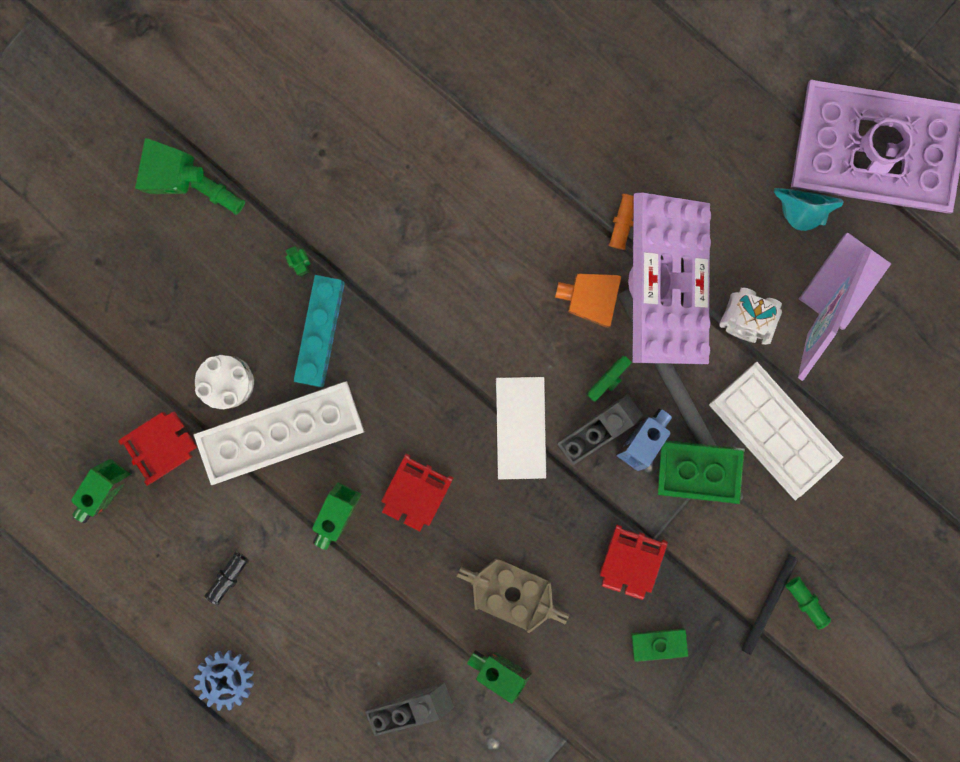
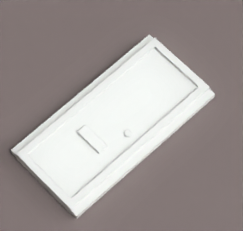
[709,362,843,500]

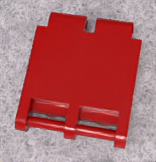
[118,411,198,486]
[381,453,453,532]
[599,524,668,600]

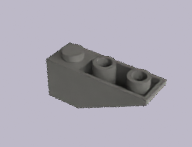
[558,394,643,465]
[365,682,454,736]

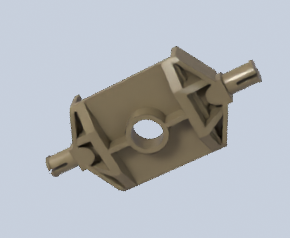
[456,558,569,633]

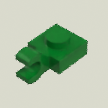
[285,246,311,277]

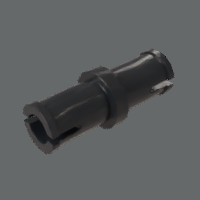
[204,552,249,605]

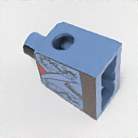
[616,409,672,471]

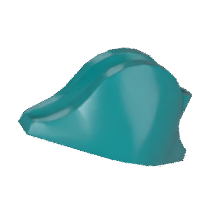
[774,188,844,231]

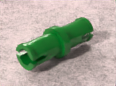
[191,176,245,215]
[785,576,831,630]

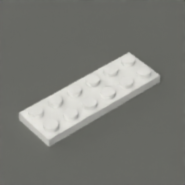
[194,381,365,485]

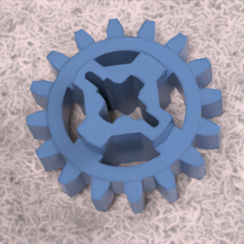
[194,650,254,711]

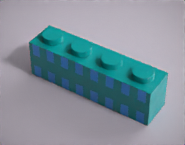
[294,275,345,387]

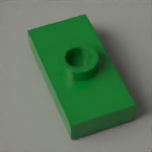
[586,356,632,402]
[631,628,688,662]

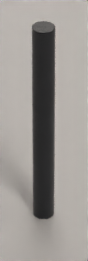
[741,554,798,655]

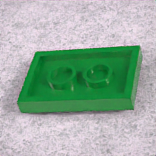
[658,441,745,504]

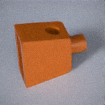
[555,274,621,328]

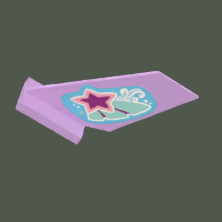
[798,233,891,381]

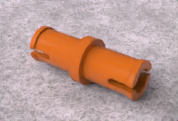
[608,194,634,250]

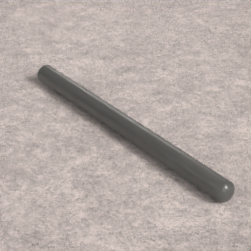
[617,289,743,504]

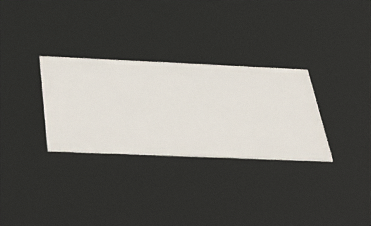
[496,377,546,479]

